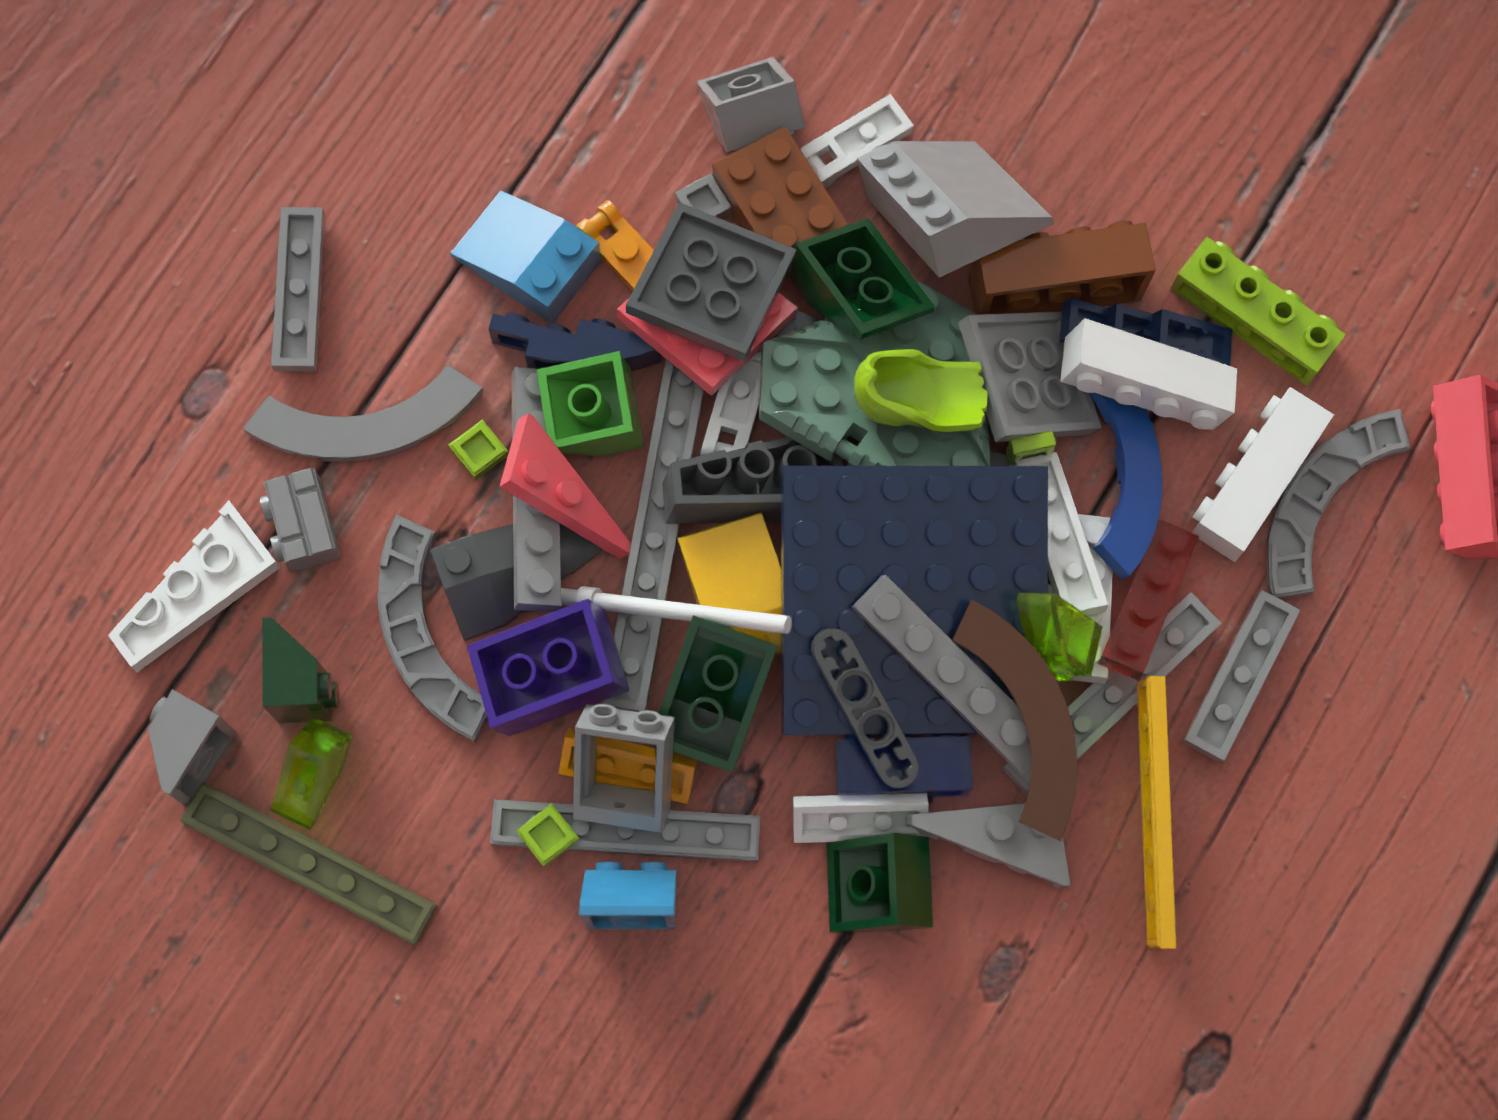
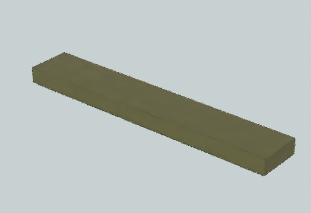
[180,782,437,946]

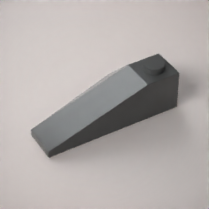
[430,524,603,641]

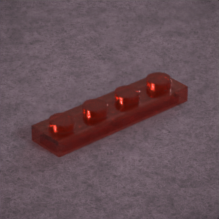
[1098,519,1199,681]

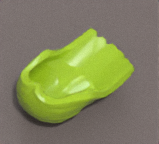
[854,349,988,432]

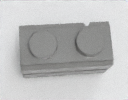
[260,468,341,572]

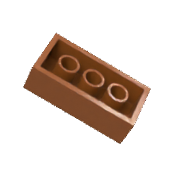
[968,221,1156,315]

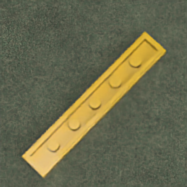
[1137,676,1176,949]

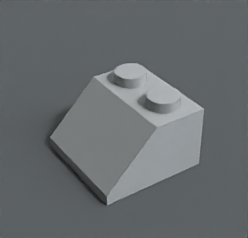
[696,57,805,152]
[148,689,237,807]

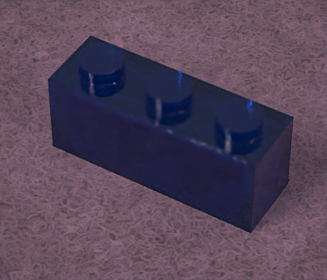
[834,733,973,797]

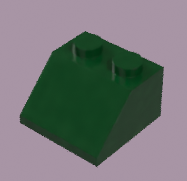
[262,618,339,723]
[826,833,933,933]

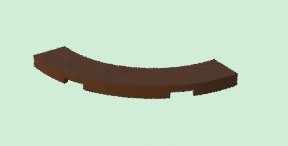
[952,600,1077,841]

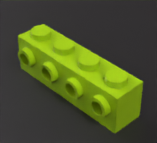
[1170,237,1346,386]

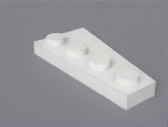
[108,500,280,673]

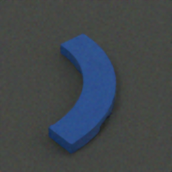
[1089,393,1163,580]

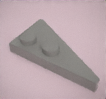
[906,803,1071,888]

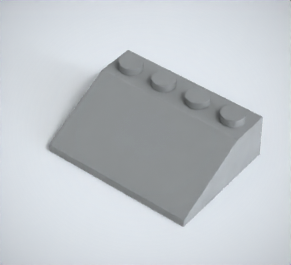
[857,141,1054,278]

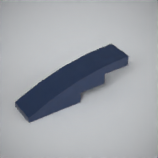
[1059,298,1233,366]

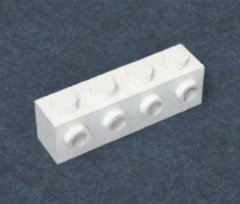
[1060,318,1237,430]
[1191,387,1334,562]

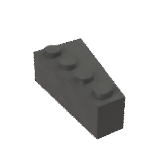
[662,436,843,524]

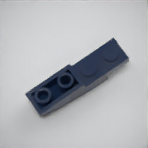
[488,313,663,371]

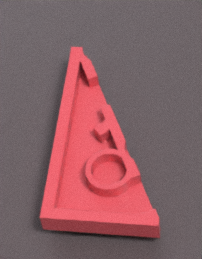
[500,413,631,559]

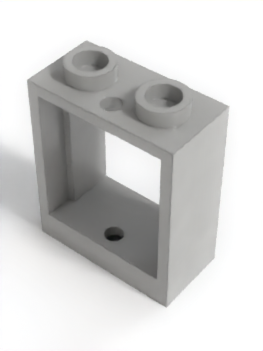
[573,704,675,833]

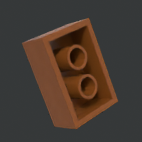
[713,126,848,280]

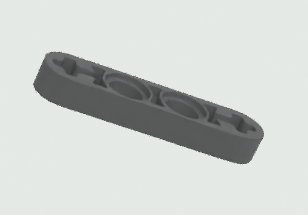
[811,628,919,788]

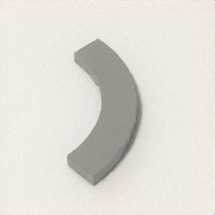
[243,365,484,462]
[1265,409,1411,599]
[377,514,488,743]

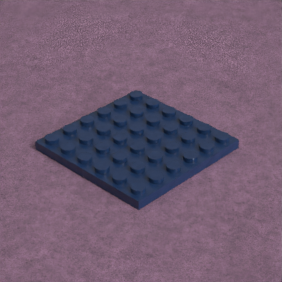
[781,466,1048,735]

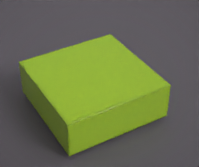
[448,419,509,481]
[1006,430,1056,466]
[516,803,580,868]

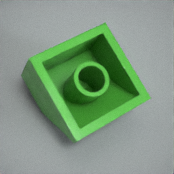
[537,351,644,456]

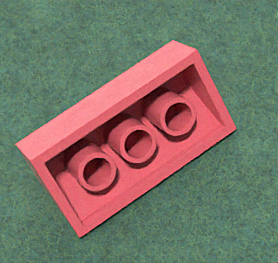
[1431,374,1498,559]

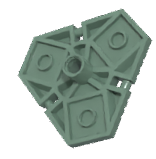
[759,282,990,466]

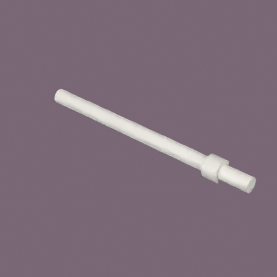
[561,586,792,634]

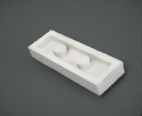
[793,793,929,843]

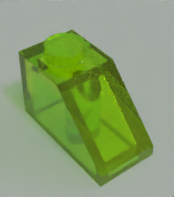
[1017,593,1103,681]
[271,717,353,830]

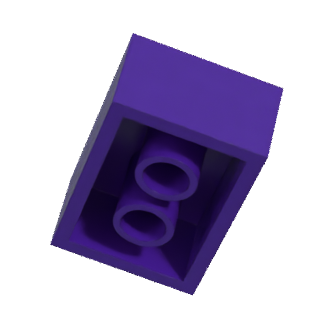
[467,599,630,736]

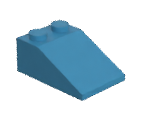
[450,191,601,323]
[579,862,677,929]

